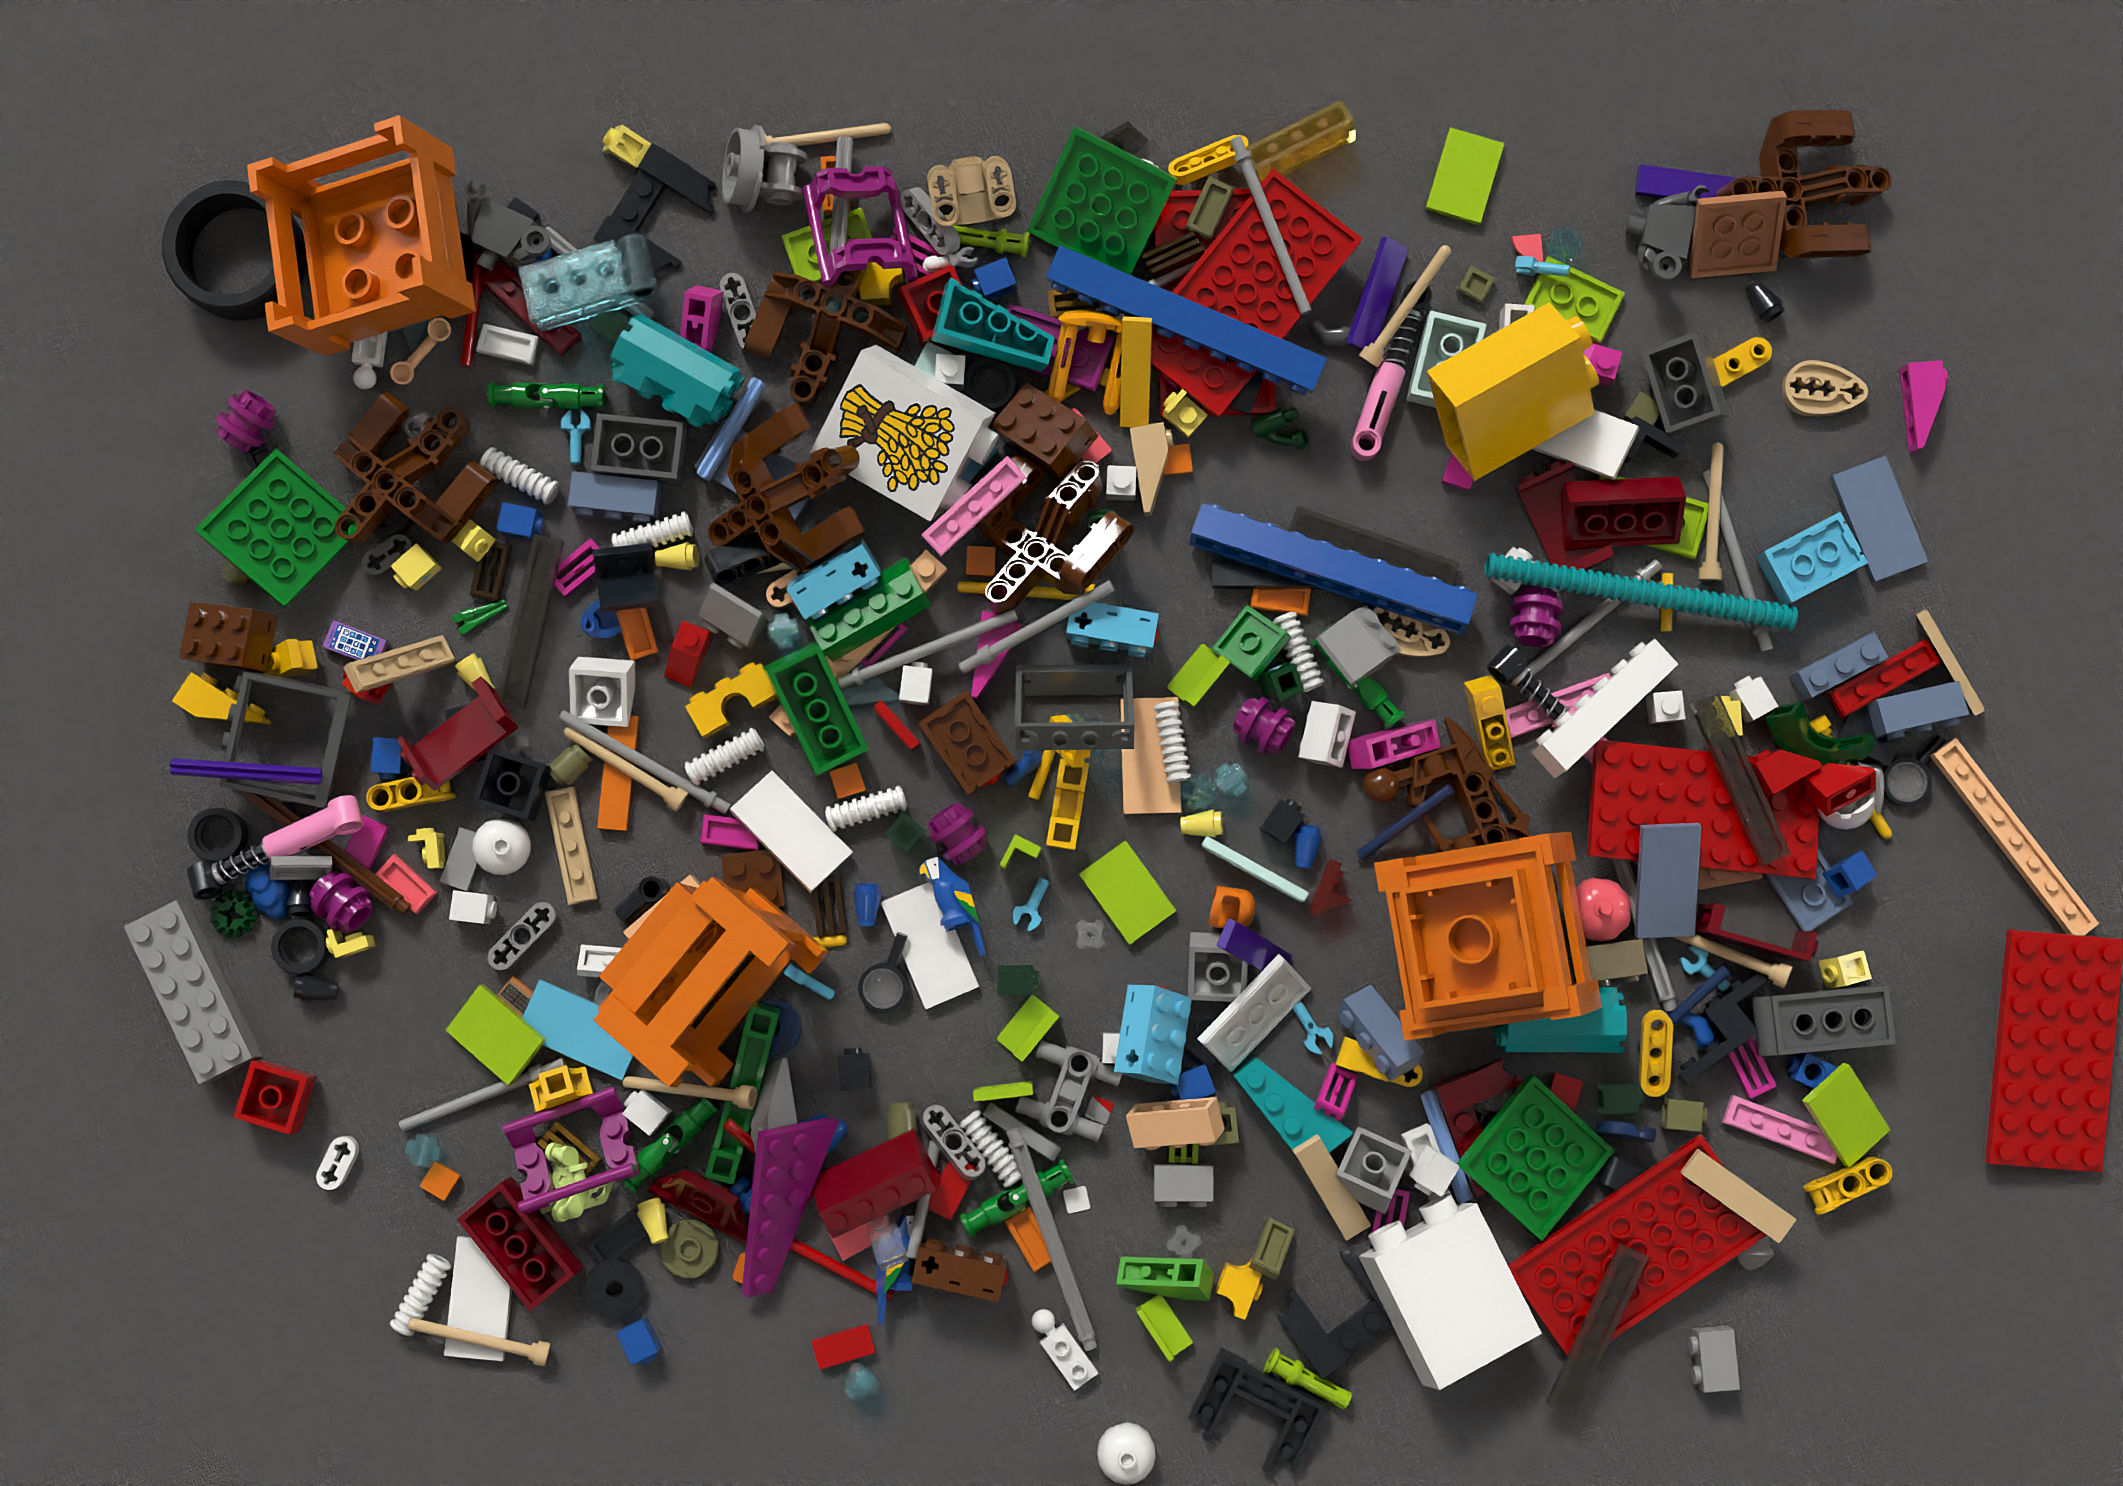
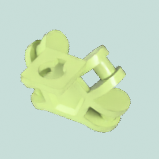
[539,1143,614,1222]

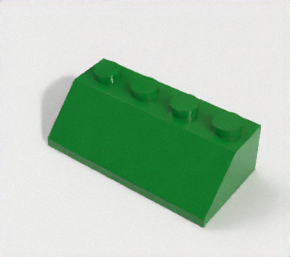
[808,557,932,662]

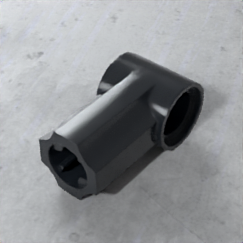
[613,876,670,927]

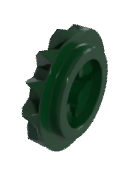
[210,892,257,938]

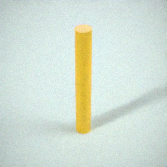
[1028,715,1059,800]

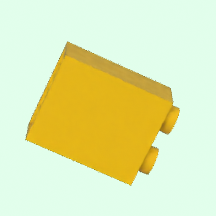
[1427,302,1599,481]

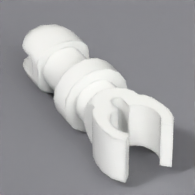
[923,247,978,273]

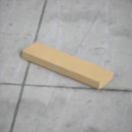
[1916,609,1985,716]
[343,635,455,693]
[545,786,598,905]
[1292,1134,1371,1241]
[1680,1148,1797,1243]

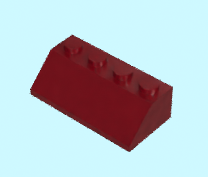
[1561,477,1686,549]
[813,1128,941,1239]
[457,1176,585,1312]

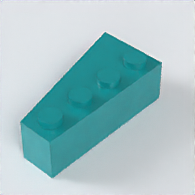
[931,277,1055,372]
[1232,1057,1353,1153]

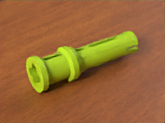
[953,225,1030,258]
[1264,1348,1352,1410]

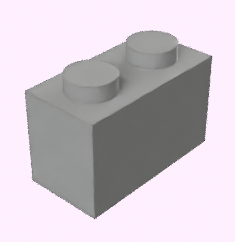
[1153,1163,1213,1207]
[1688,1325,1740,1392]

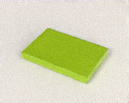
[1425,127,1504,225]
[781,207,872,284]
[1524,256,1625,345]
[1079,840,1176,945]
[445,984,547,1086]
[1802,1063,1891,1168]

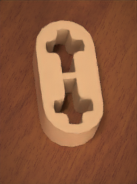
[766,568,811,608]

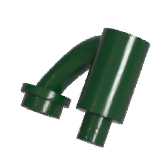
[1252,407,1309,450]

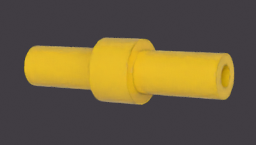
[1658,573,1674,632]

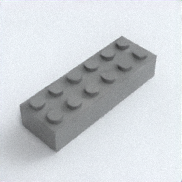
[124,900,262,1084]

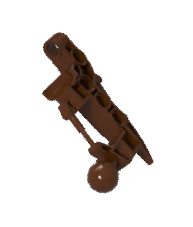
[1363,717,1558,893]

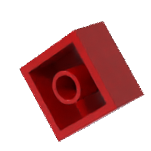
[897,264,962,345]
[233,1059,317,1135]

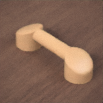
[390,318,451,385]

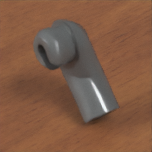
[1309,319,1351,347]

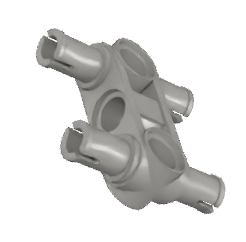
[1015,1039,1122,1142]

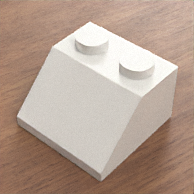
[569,657,635,727]

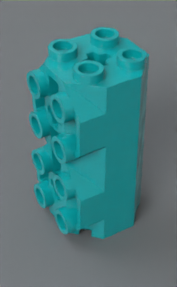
[610,314,745,427]
[1494,987,1627,1053]

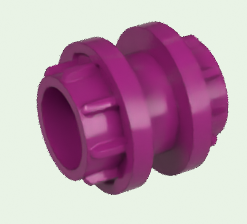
[216,390,276,452]
[1510,586,1564,647]
[1233,697,1295,755]
[928,802,987,865]
[310,872,373,932]

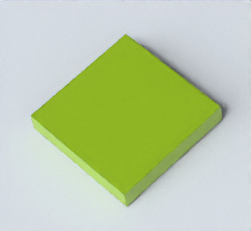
[973,1081,1034,1102]

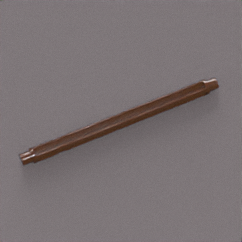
[237,790,412,915]

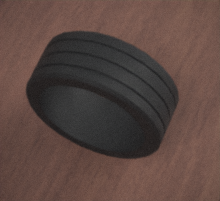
[162,180,307,321]

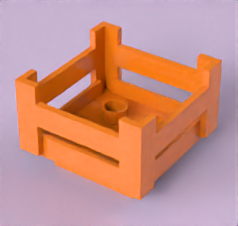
[247,115,476,357]
[1374,831,1602,1041]
[593,877,829,1087]

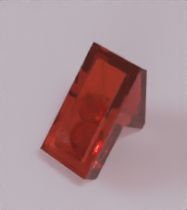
[1307,859,1352,916]

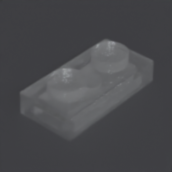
[866,1211,909,1272]

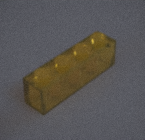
[1245,100,1355,183]

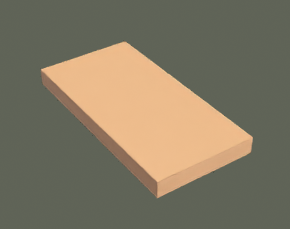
[1120,697,1181,814]

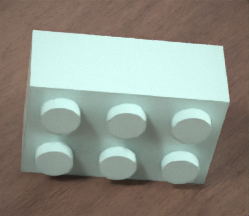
[1406,310,1486,408]

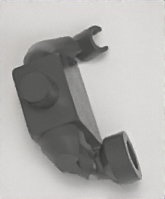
[464,180,551,272]
[1624,185,1710,282]

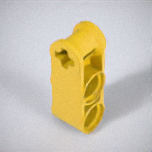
[366,777,456,812]
[1335,1037,1423,1087]
[1803,1156,1893,1215]

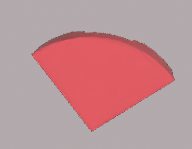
[1511,234,1543,262]

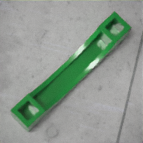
[705,1002,781,1184]

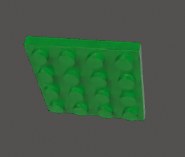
[1027,126,1178,275]
[194,449,357,609]
[1456,1074,1615,1241]

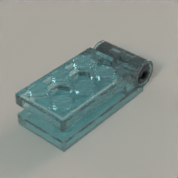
[519,234,658,332]

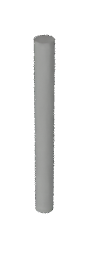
[906,1140,940,1259]

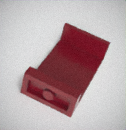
[1516,460,1614,570]
[397,676,519,791]
[1695,903,1819,961]

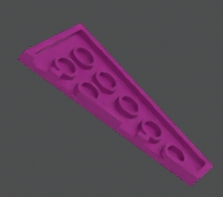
[742,1117,839,1298]

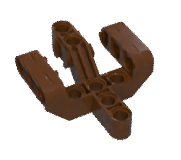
[1716,110,1892,259]
[743,238,907,407]
[333,391,498,544]
[708,403,866,572]
[976,453,1134,615]

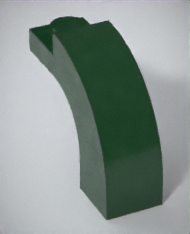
[1766,702,1876,768]

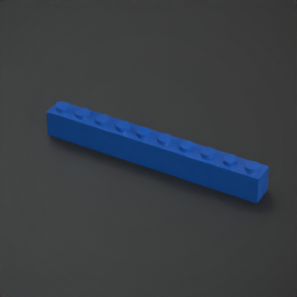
[1046,245,1327,396]
[1189,503,1478,635]

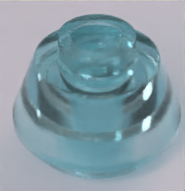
[843,1362,881,1402]

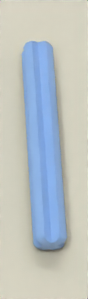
[697,378,765,481]
[1420,1090,1472,1203]

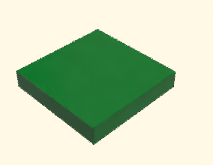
[1211,605,1291,681]

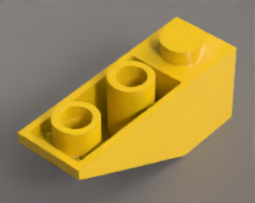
[172,672,272,725]
[1464,675,1516,771]

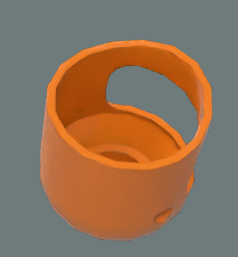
[1209,886,1256,928]

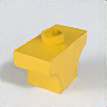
[845,262,904,306]
[265,639,318,678]
[529,1065,594,1113]
[1215,1256,1263,1320]

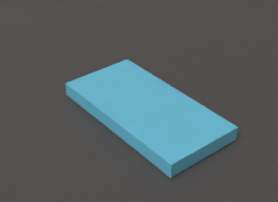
[522,979,634,1080]

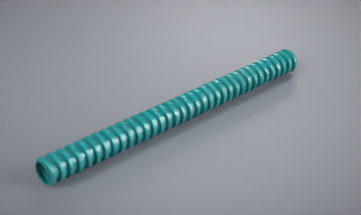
[1485,552,1798,631]

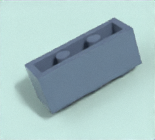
[568,471,662,523]
[1789,632,1889,701]
[1867,681,1969,741]
[1338,985,1425,1081]

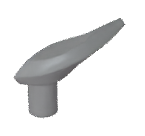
[1857,761,1884,814]

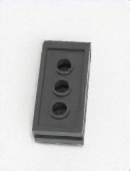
[1752,985,1896,1056]

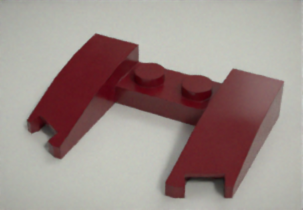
[1433,1058,1523,1197]

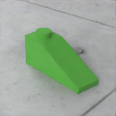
[1116,1257,1214,1301]

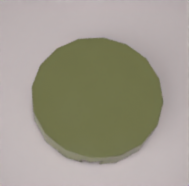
[660,1219,719,1279]

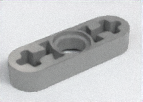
[900,187,960,255]
[720,273,756,354]
[488,902,558,970]
[983,1102,1062,1161]
[921,1105,986,1180]

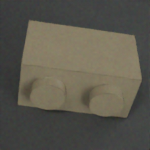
[1586,939,1648,986]

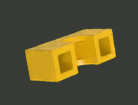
[685,662,777,739]
[1046,758,1089,851]

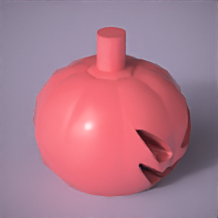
[1576,877,1631,942]

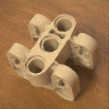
[927,156,1016,226]

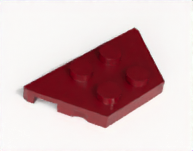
[648,1169,749,1244]

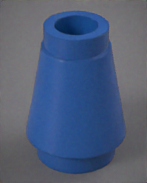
[1294,825,1323,868]
[853,883,882,926]

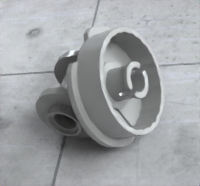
[722,125,807,212]

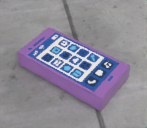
[322,620,389,660]

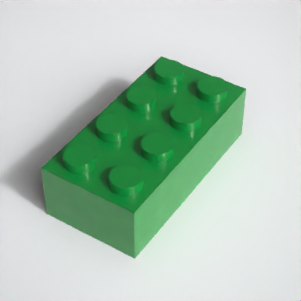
[762,642,869,775]

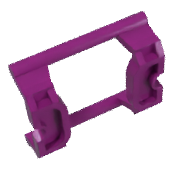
[803,166,918,287]
[502,1086,640,1214]

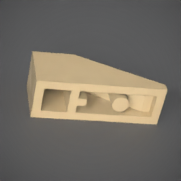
[1130,422,1174,517]

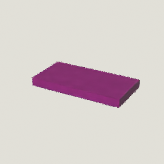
[1006,303,1116,393]

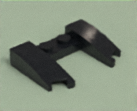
[593,143,716,280]
[1277,1246,1392,1379]
[1188,1347,1327,1472]

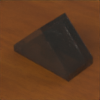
[1100,121,1148,155]

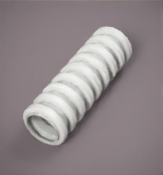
[480,447,559,505]
[612,511,694,548]
[1273,611,1324,692]
[1153,701,1191,783]
[685,728,765,786]
[825,786,907,832]
[959,1110,1022,1187]
[390,1254,451,1336]

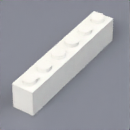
[1531,639,1678,778]

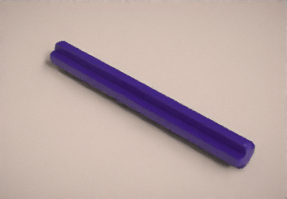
[170,758,322,785]

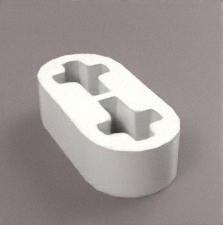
[316,1136,359,1190]

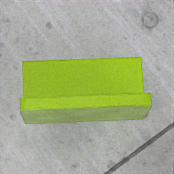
[1167,644,1230,709]
[999,834,1042,870]
[997,995,1059,1062]
[1136,1294,1193,1362]

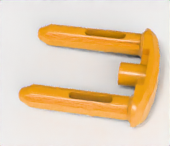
[1047,310,1123,415]

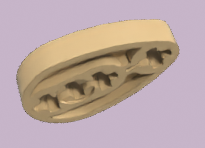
[1782,360,1868,417]
[1373,607,1450,658]

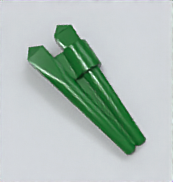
[452,600,508,634]

